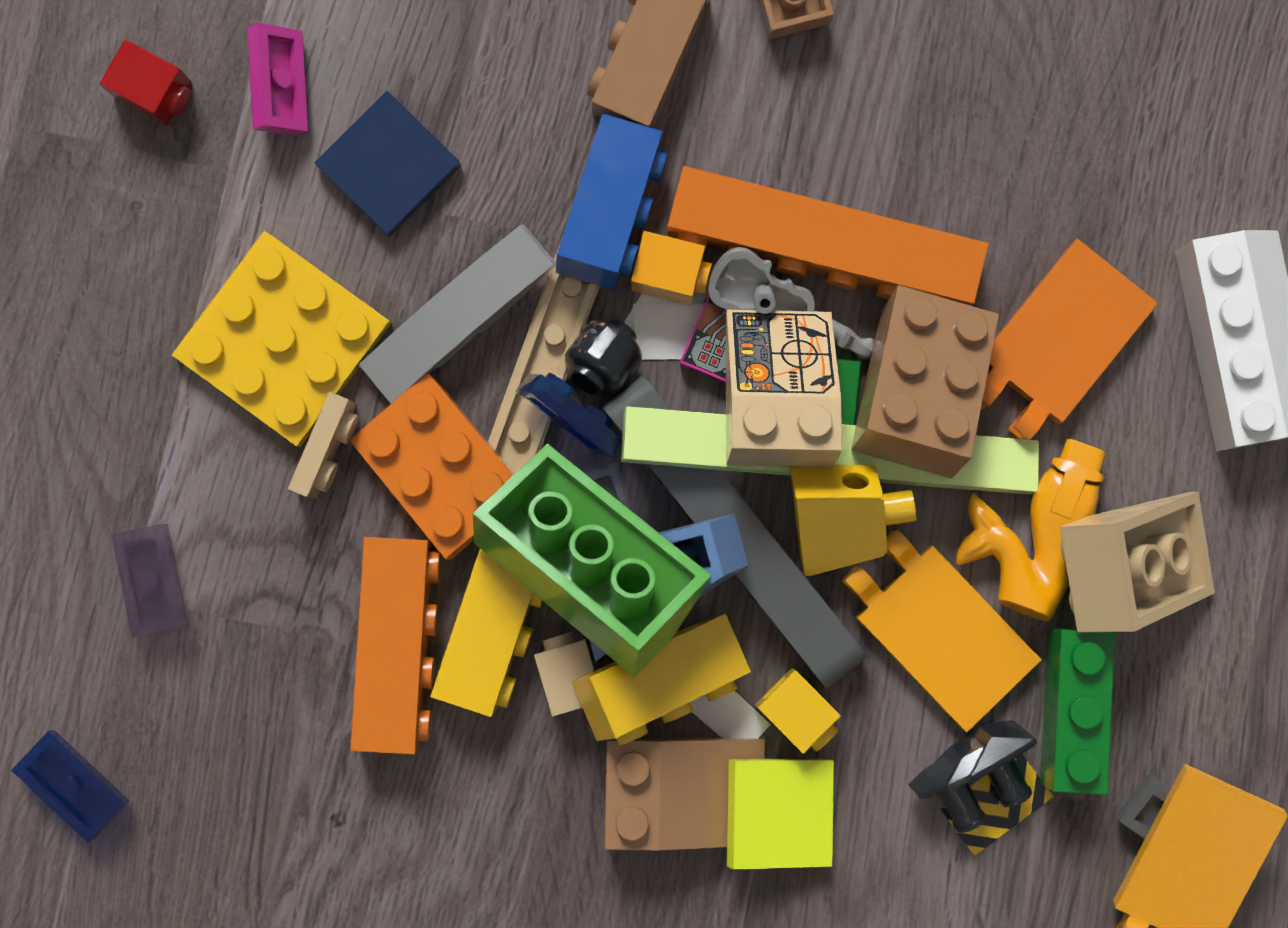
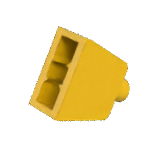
[790,465,916,577]

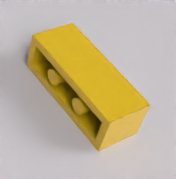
[430,549,543,717]
[571,613,751,745]

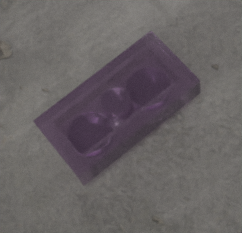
[111,524,189,638]

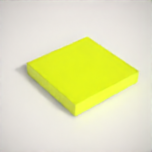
[727,758,834,869]

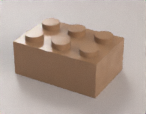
[851,285,999,478]

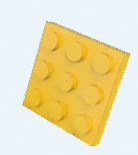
[172,230,392,448]

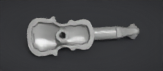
[708,247,874,361]

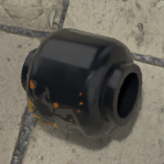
[565,320,642,398]

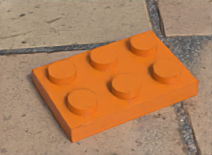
[349,373,514,560]

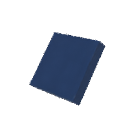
[314,91,462,238]

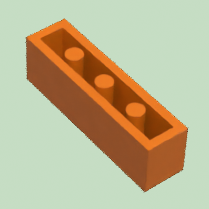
[350,537,441,754]

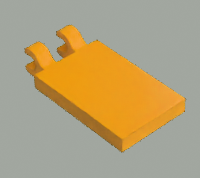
[841,530,1042,733]
[1113,763,1288,928]

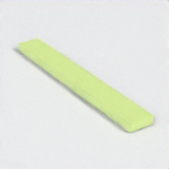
[621,406,1039,495]

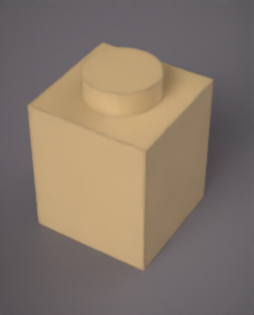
[534,632,596,717]

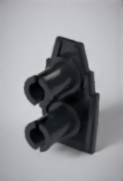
[908,720,1037,833]

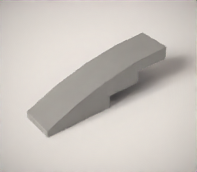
[359,224,556,403]

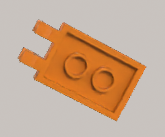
[981,238,1158,440]

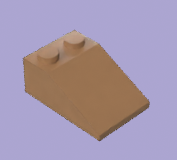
[605,736,765,851]

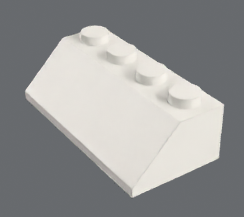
[1175,230,1288,452]

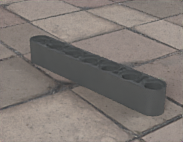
[601,375,867,690]

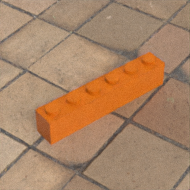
[667,166,989,306]

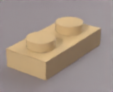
[288,391,359,499]

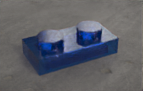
[516,373,622,456]
[11,730,130,843]

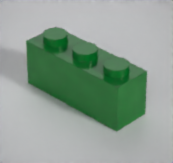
[1040,628,1115,795]

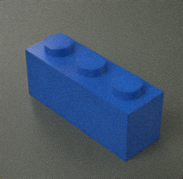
[556,113,668,290]

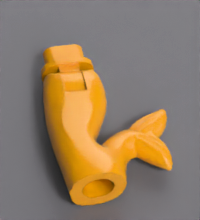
[956,439,1106,622]

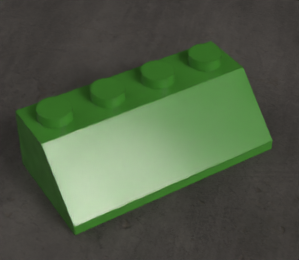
[473,444,712,678]

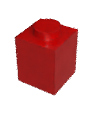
[99,39,192,126]

